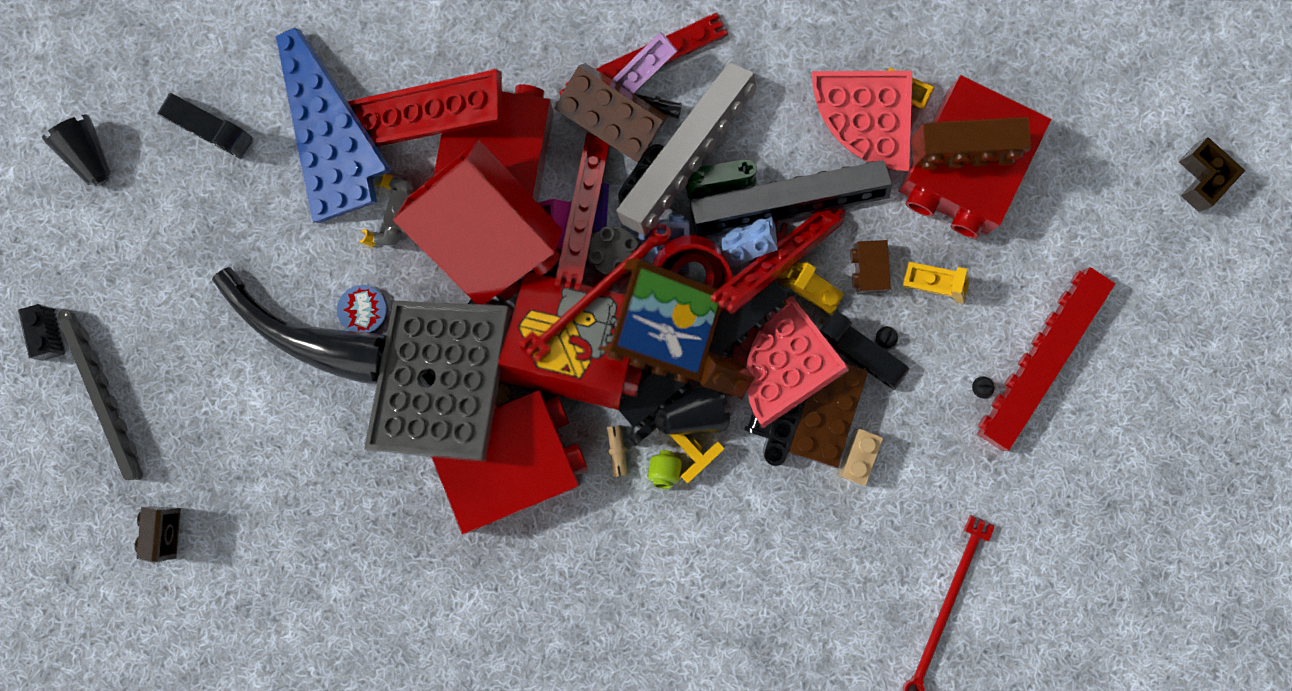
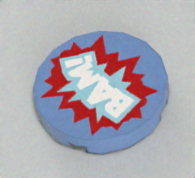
[337,285,388,333]

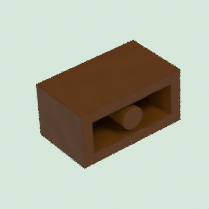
[850,240,891,294]
[699,351,755,398]

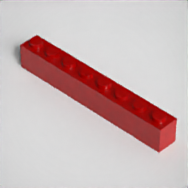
[977,267,1116,451]

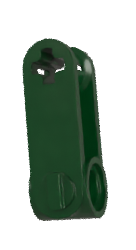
[685,159,757,199]

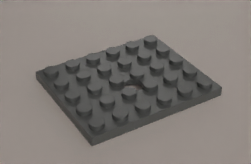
[364,301,512,462]

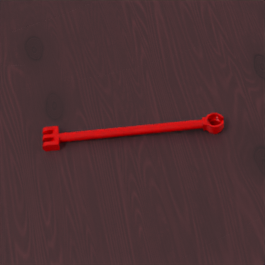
[519,223,671,363]
[903,515,995,691]

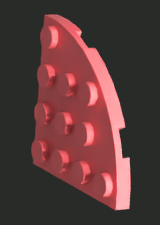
[812,71,912,171]
[746,296,849,428]

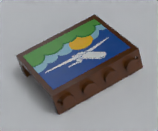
[599,259,722,384]

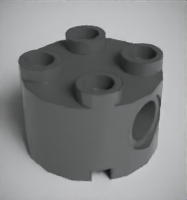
[588,226,638,279]

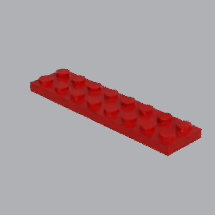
[347,69,503,147]

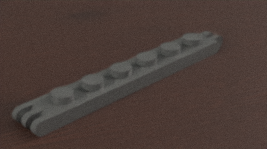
[58,310,143,480]

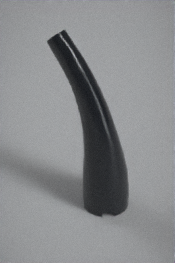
[212,267,386,385]

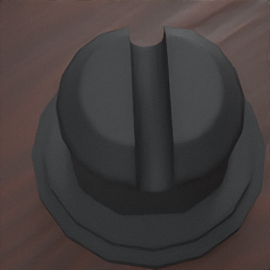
[876,326,898,348]
[972,376,995,399]

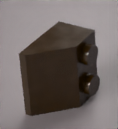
[135,506,181,563]

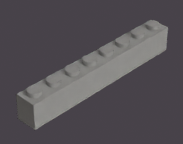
[616,62,757,236]

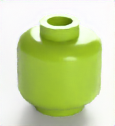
[647,450,682,489]

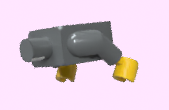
[359,173,414,248]

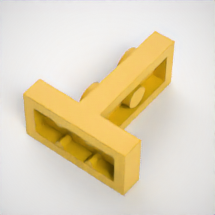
[775,262,844,314]
[903,262,970,304]
[670,434,724,484]

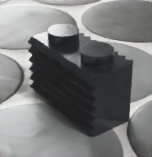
[18,304,65,361]

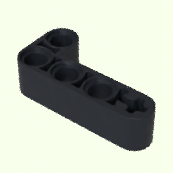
[157,92,253,159]
[818,310,910,390]

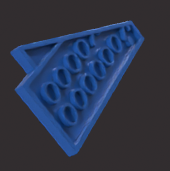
[276,28,391,223]

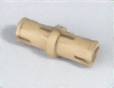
[606,425,629,477]

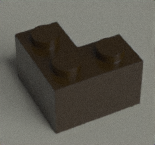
[1179,137,1246,212]

